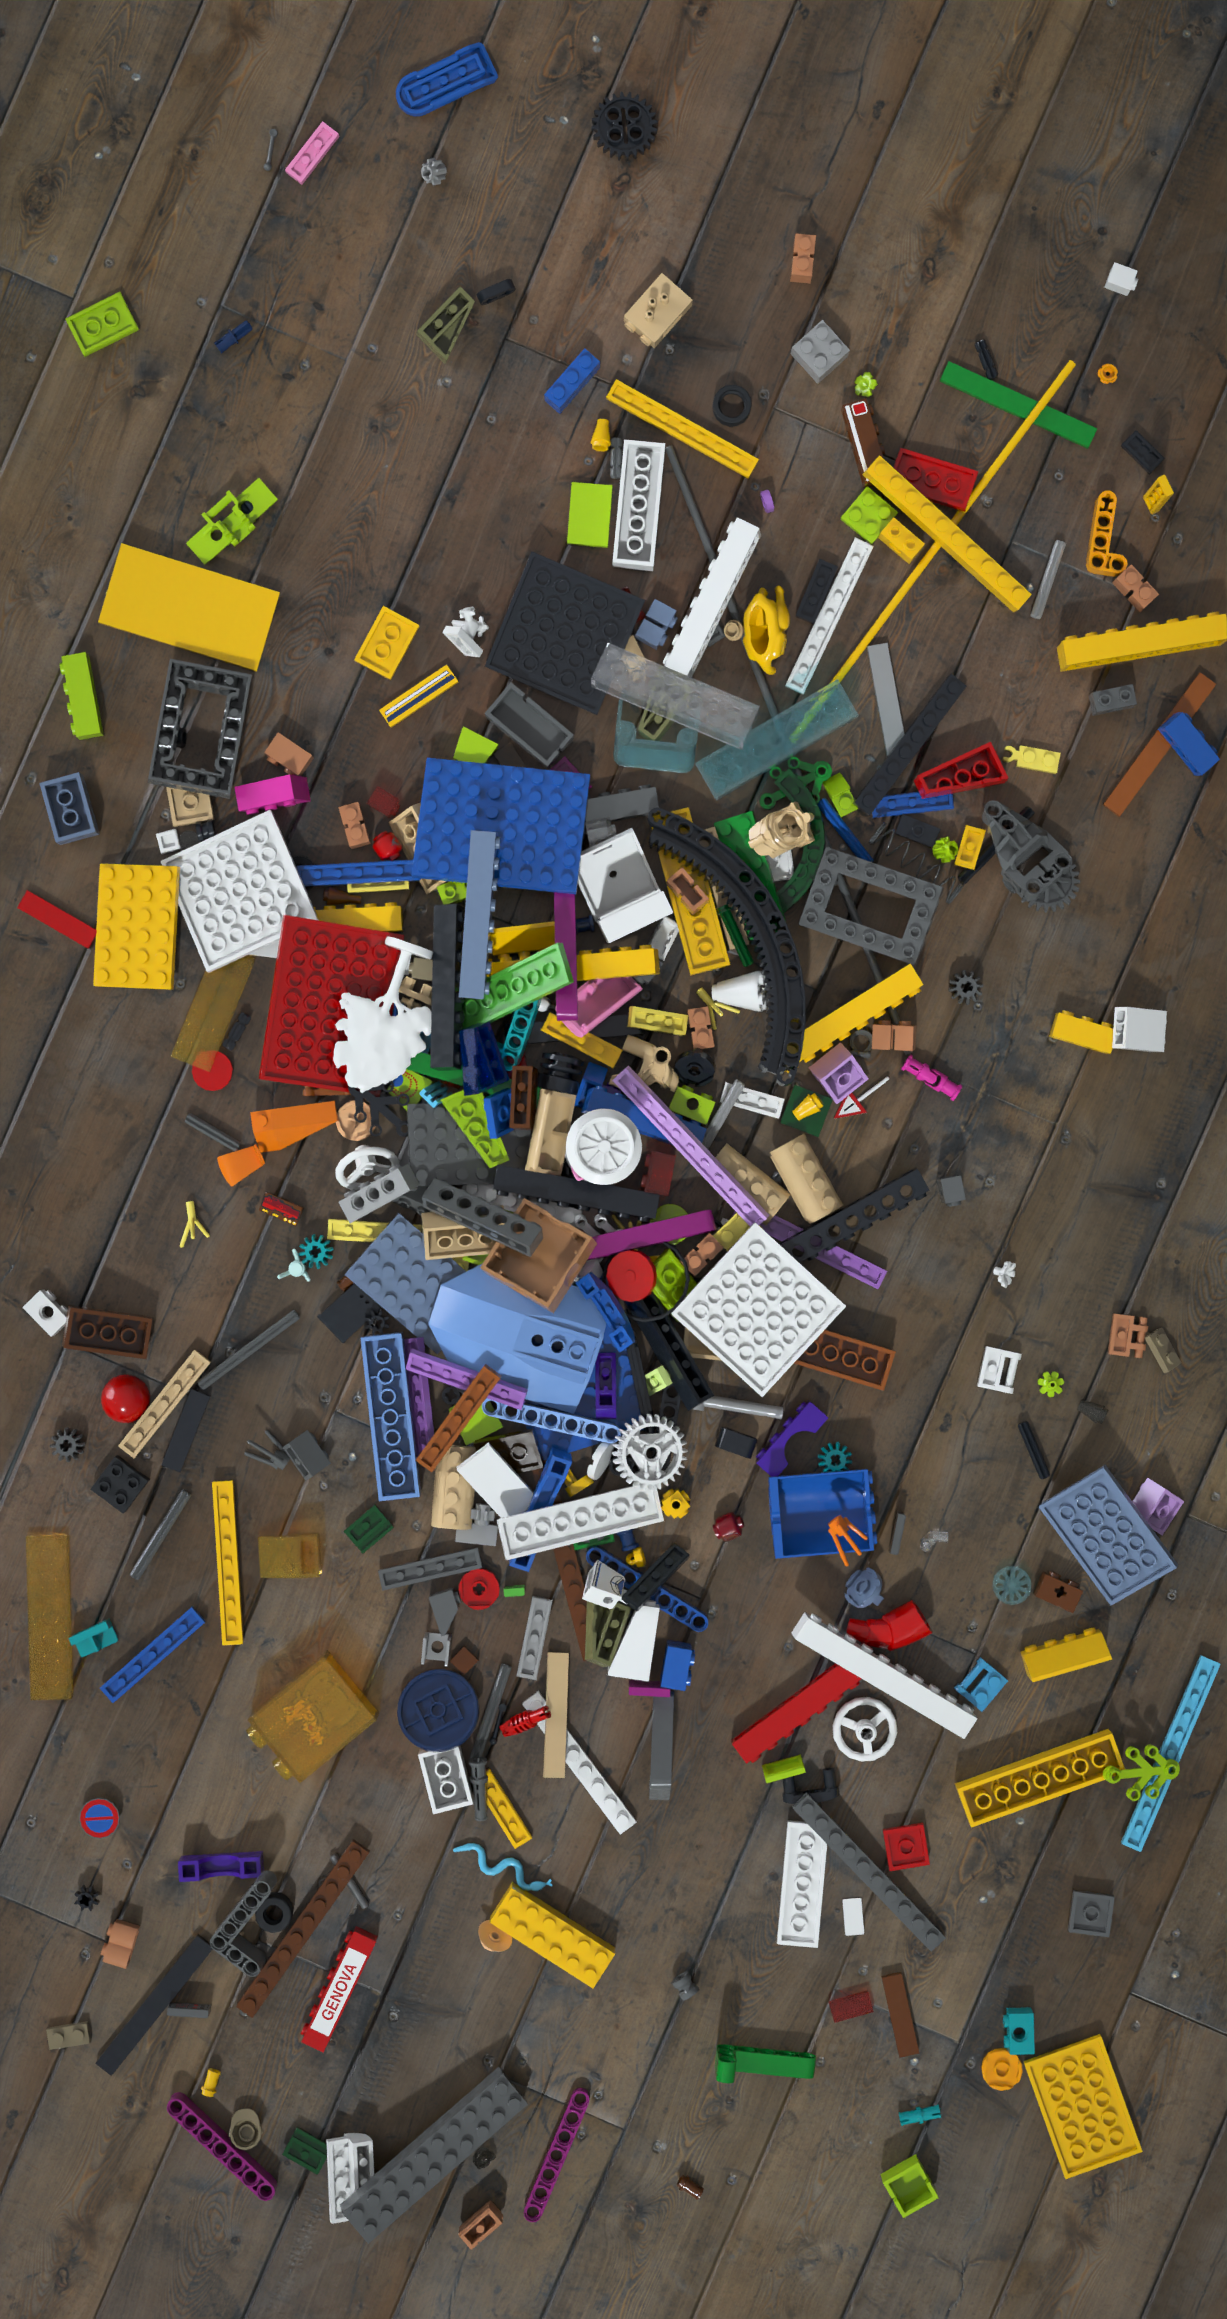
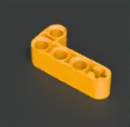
[1086,491,1128,577]

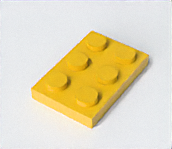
[354,606,420,680]

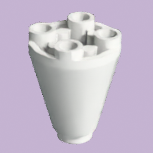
[712,971,768,1012]

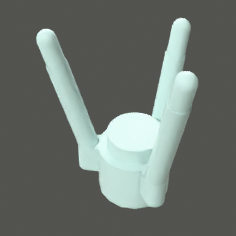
[277,1249,311,1282]

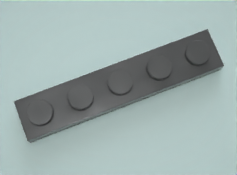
[378,1547,482,1591]

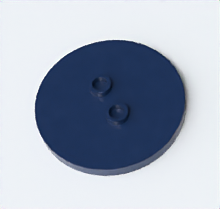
[397,1669,479,1752]

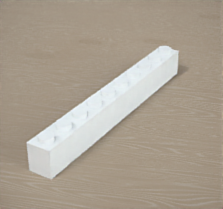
[791,1612,978,1739]

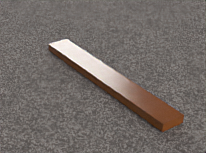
[1103,673,1216,817]

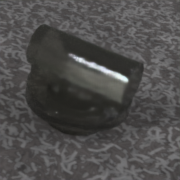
[473,2147,496,2170]

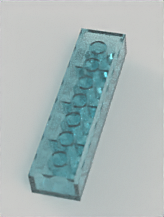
[695,679,858,801]

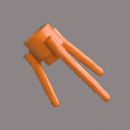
[828,1515,868,1566]

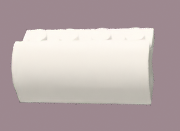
[326,2133,374,2224]

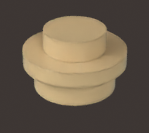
[724,620,744,641]

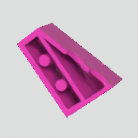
[235,774,311,815]

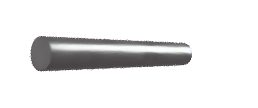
[330,1853,369,1909]

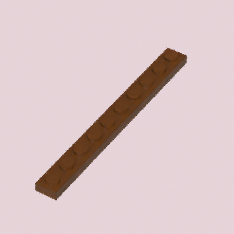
[532,1460,587,1661]
[236,1839,370,2018]

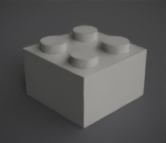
[791,320,850,384]

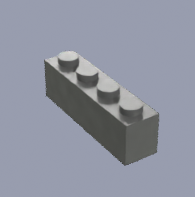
[584,784,659,827]

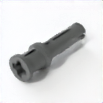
[469,1757,488,1821]

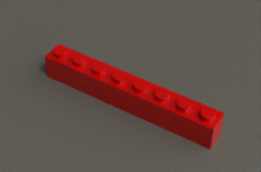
[731,1644,862,1764]

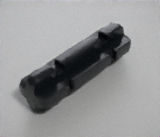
[975,339,998,380]
[222,1012,251,1051]

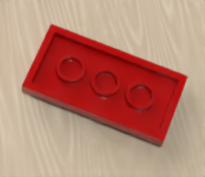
[893,448,978,512]

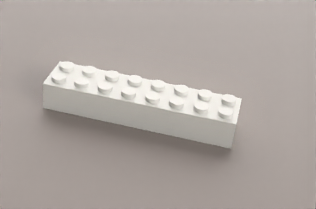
[663,518,761,684]

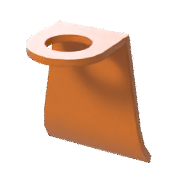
[217,1144,265,1186]

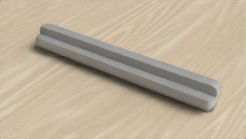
[1030,540,1066,619]
[702,1079,745,1149]

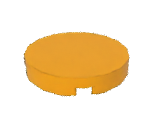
[981,2048,1023,2091]

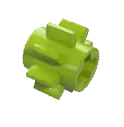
[933,837,958,863]

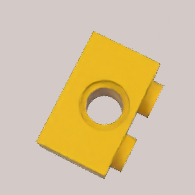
[878,517,925,564]

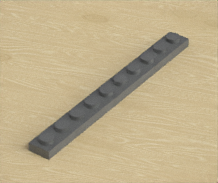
[792,1793,946,1952]

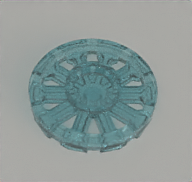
[993,1566,1031,1605]

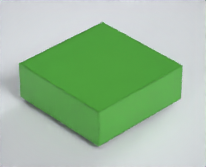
[504,1585,525,1597]

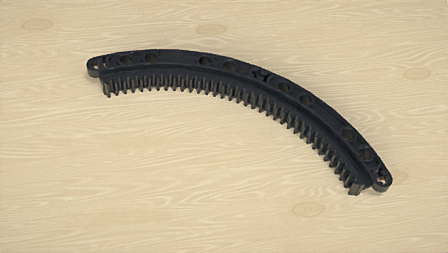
[647,807,805,1086]

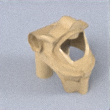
[748,802,815,859]
[609,1034,679,1092]

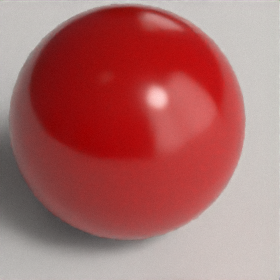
[101,1374,150,1423]

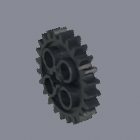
[591,91,658,161]

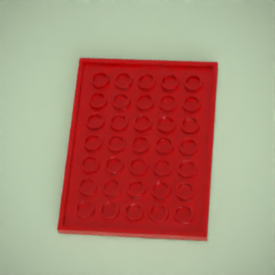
[259,915,404,1097]

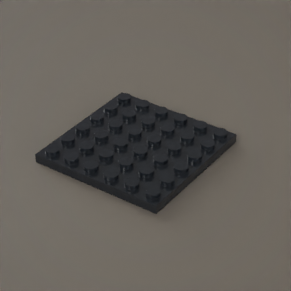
[484,551,646,715]

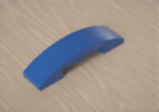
[576,1272,635,1352]

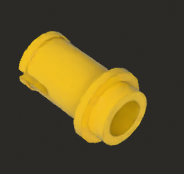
[201,2068,221,2097]

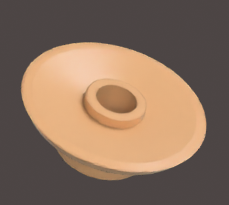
[478,1920,512,1952]

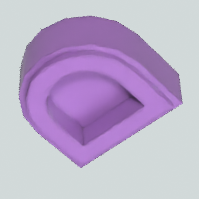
[760,490,774,513]

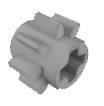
[421,158,447,185]
[470,1503,495,1526]

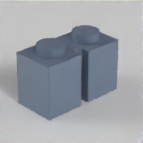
[635,599,678,650]

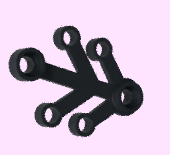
[348,1081,410,1137]

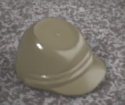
[229,2108,263,2150]

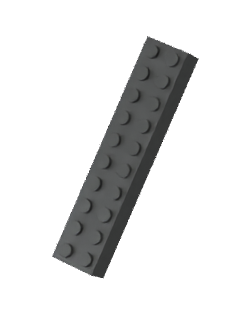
[340,2067,528,2244]

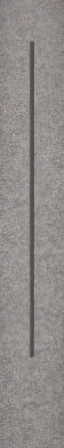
[665,445,913,1055]

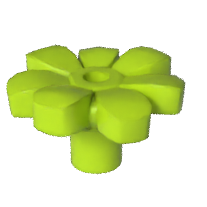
[1037,1371,1064,1397]

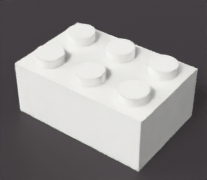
[418,1745,474,1814]

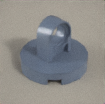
[845,1568,884,1608]

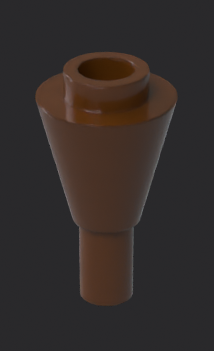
[323,885,361,906]

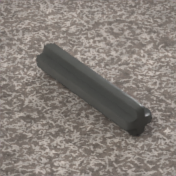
[185,1113,241,1151]

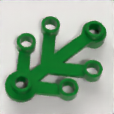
[760,757,832,810]

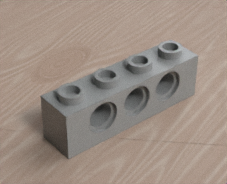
[339,1164,420,1223]

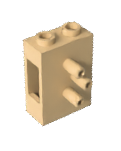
[624,273,693,348]

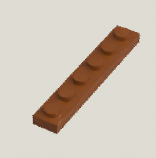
[415,1364,502,1472]

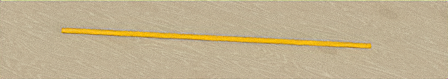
[789,360,1076,744]

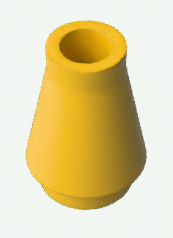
[591,419,611,451]
[792,1093,824,1121]

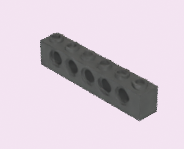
[422,1178,543,1257]

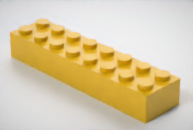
[1057,612,1227,672]
[785,964,924,1073]
[955,1729,1125,1828]

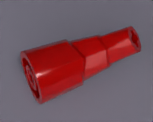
[846,1600,933,1651]

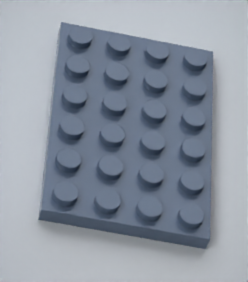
[345,1213,466,1354]
[1039,1465,1178,1606]

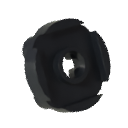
[674,1048,716,1087]

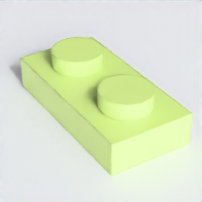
[645,1365,673,1396]

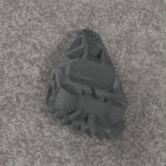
[982,800,1080,913]

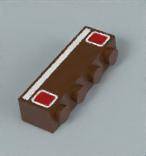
[841,398,885,489]

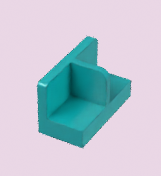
[68,1619,119,1657]

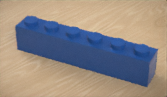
[581,1086,707,1146]

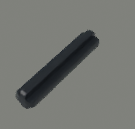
[1018,1421,1050,1480]

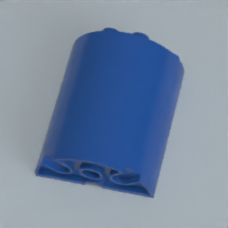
[768,1469,877,1559]

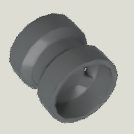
[671,1971,699,2001]

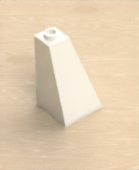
[608,1600,660,1681]

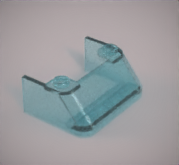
[613,699,701,773]

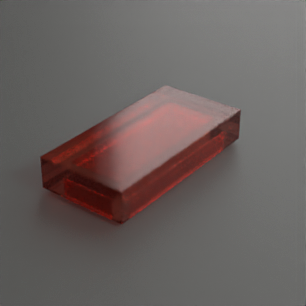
[828,1990,874,2023]

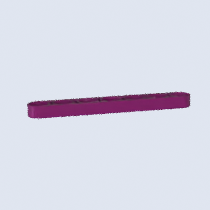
[524,2088,590,2222]

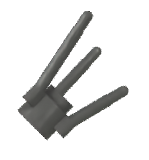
[244,1430,290,1470]

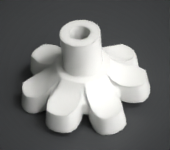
[993,1261,1016,1288]

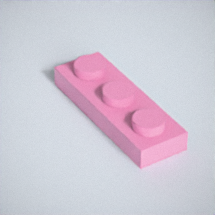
[285,121,339,185]

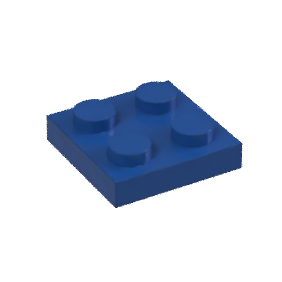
[484,1088,514,1139]

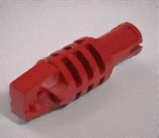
[499,1705,551,1737]

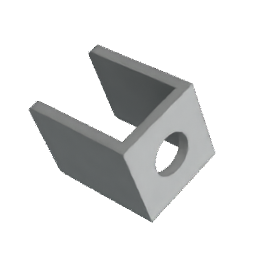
[421,1632,452,1667]

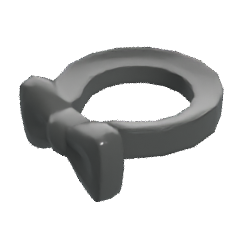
[849,1030,872,1058]

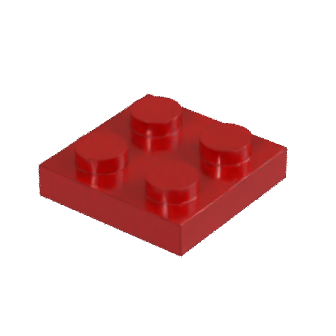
[882,1823,930,1871]

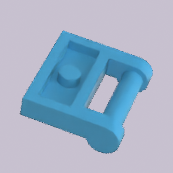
[954,1657,1008,1712]

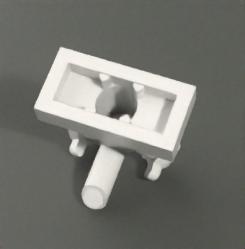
[442,607,489,657]

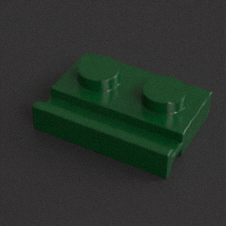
[344,1504,394,1554]
[282,2127,327,2175]

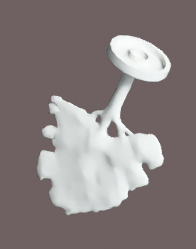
[333,936,433,1093]

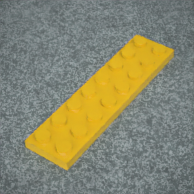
[651,807,730,976]

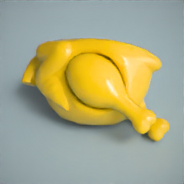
[742,585,790,675]

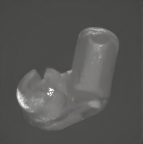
[920,1531,948,1552]

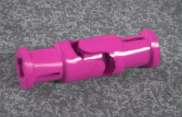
[901,1054,963,1101]

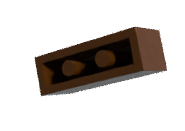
[509,1066,538,1130]

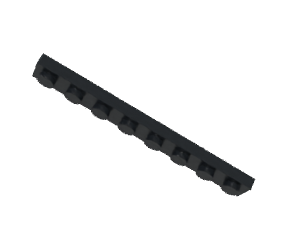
[852,673,967,816]

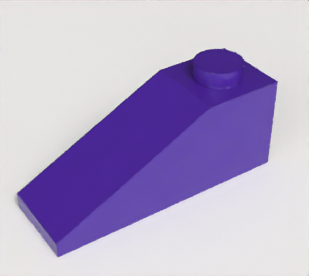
[595,1353,616,1419]

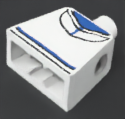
[582,1560,627,1609]

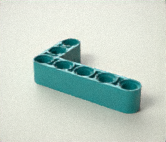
[462,998,542,1071]

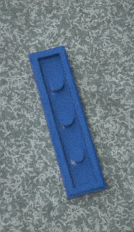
[872,792,954,818]

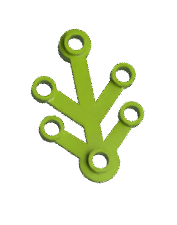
[1103,1744,1180,1801]

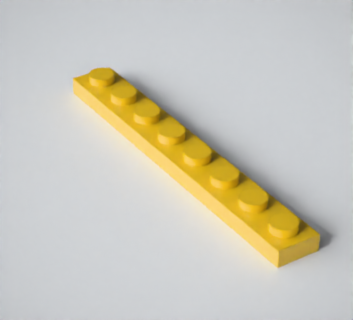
[606,379,759,479]
[212,1480,244,1645]

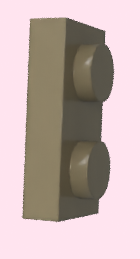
[1145,1327,1181,1373]
[46,2021,91,2050]

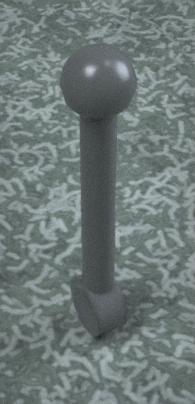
[264,129,278,171]

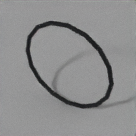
[602,1242,690,1322]

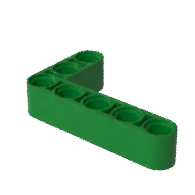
[715,2044,816,2083]

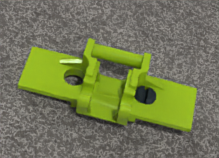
[186,478,278,565]

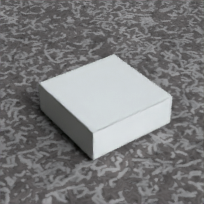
[156,829,182,854]

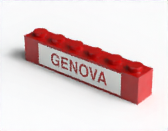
[300,1926,378,2052]

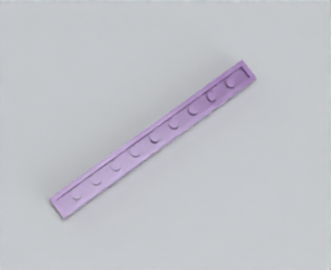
[612,1065,769,1227]

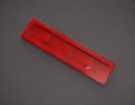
[17,890,97,949]

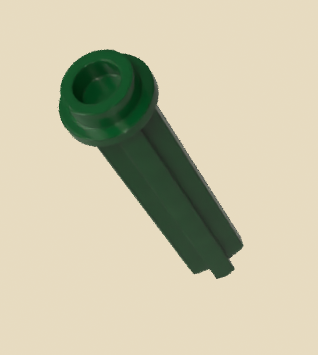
[716,904,754,967]

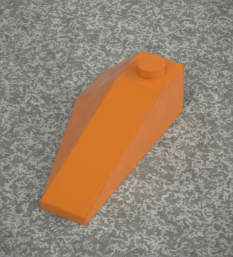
[250,1101,338,1153]

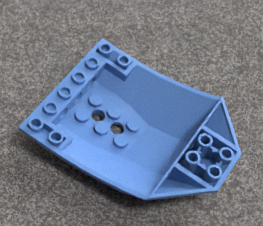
[428,1263,606,1414]

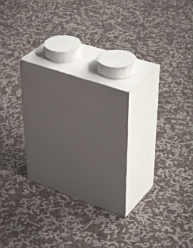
[1112,1007,1167,1052]

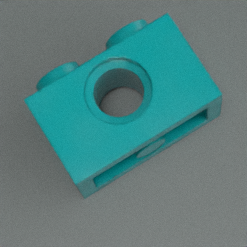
[1003,2007,1035,2055]

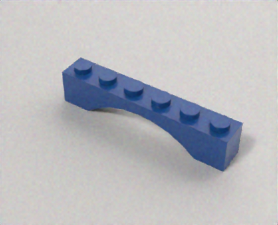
[509,1448,572,1572]

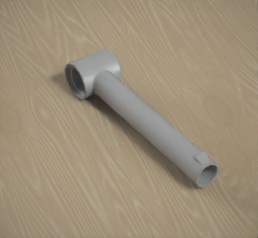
[693,1396,783,1419]

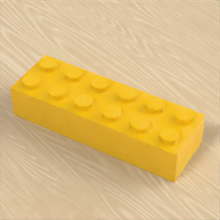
[490,1882,615,1988]

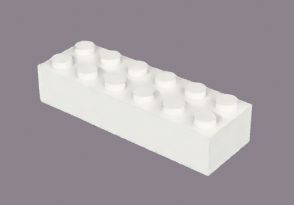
[612,439,665,571]

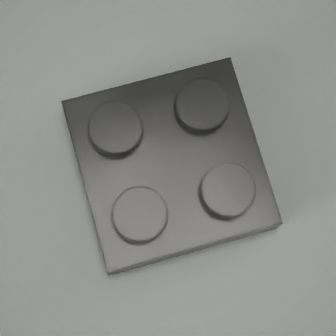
[1068,1890,1115,1937]

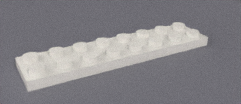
[497,1484,664,1560]

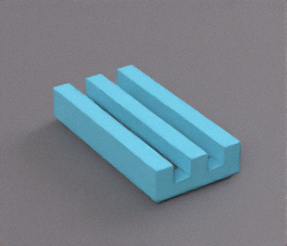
[419,1081,453,1108]

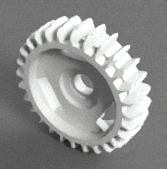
[612,1414,688,1490]

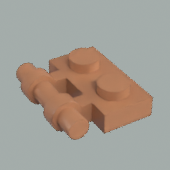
[1108,1313,1149,1358]

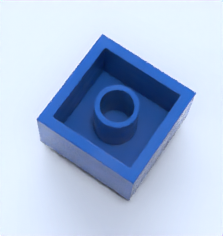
[660,1640,695,1691]

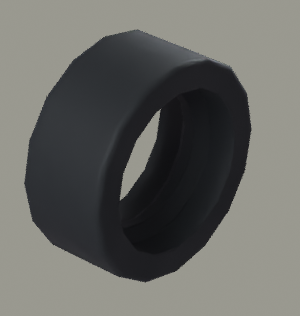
[713,385,752,427]

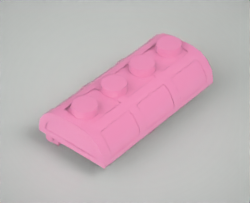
[555,977,643,1038]

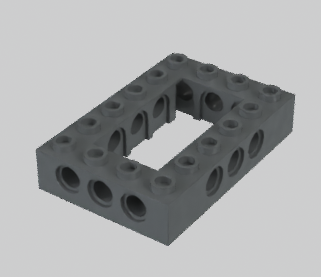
[148,659,252,799]
[798,847,944,966]

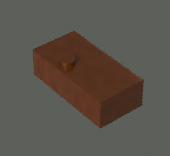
[62,1305,153,1359]

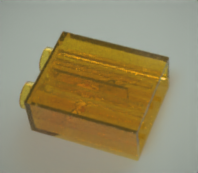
[246,1650,379,1783]

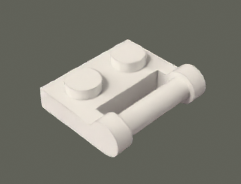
[977,1346,1022,1394]

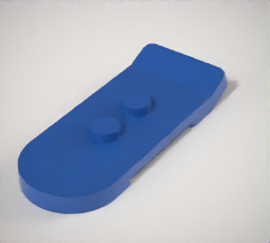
[396,42,498,117]

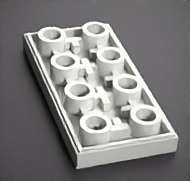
[456,1442,534,1518]

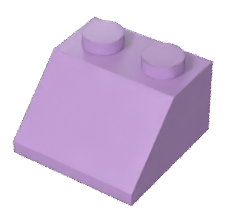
[809,1042,868,1104]
[1132,1478,1184,1536]

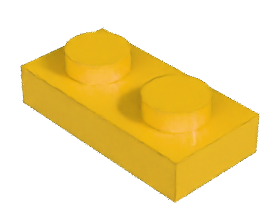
[955,825,986,870]

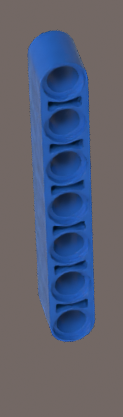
[586,1545,708,1632]

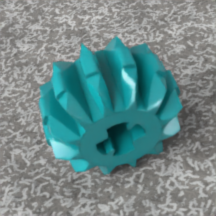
[299,1234,334,1269]
[818,1442,852,1472]

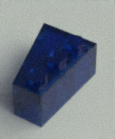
[459,1022,509,1096]

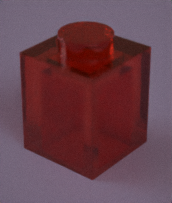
[367,786,400,818]

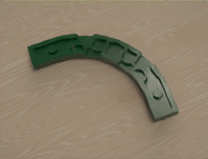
[774,768,825,914]

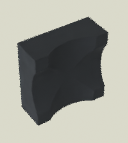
[90,1455,150,1514]

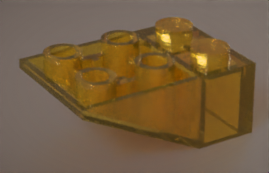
[258,1533,322,1578]

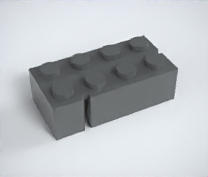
[484,682,574,769]

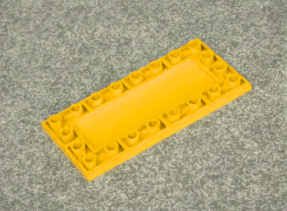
[98,543,280,672]

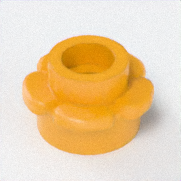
[1098,364,1118,384]

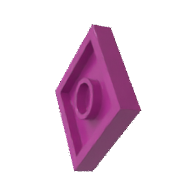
[629,1680,670,1697]

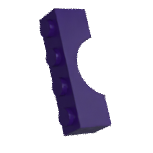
[755,1400,828,1477]
[178,1851,264,1882]

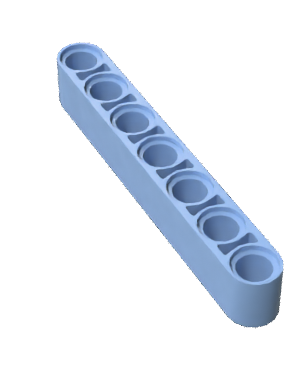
[482,1398,621,1443]

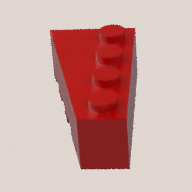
[914,742,1009,799]

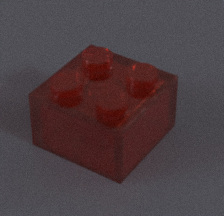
[641,1151,676,1196]

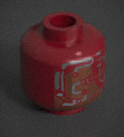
[713,1512,745,1542]

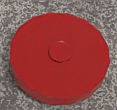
[606,1250,657,1302]

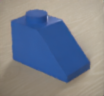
[575,1062,608,1108]

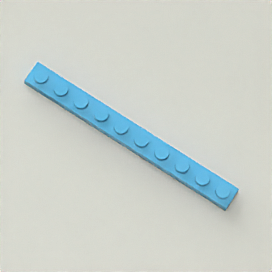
[1121,1655,1221,1852]

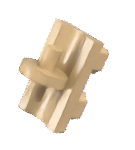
[399,976,432,1009]

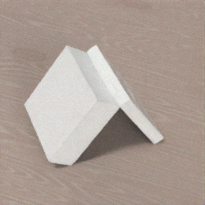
[578,828,673,943]

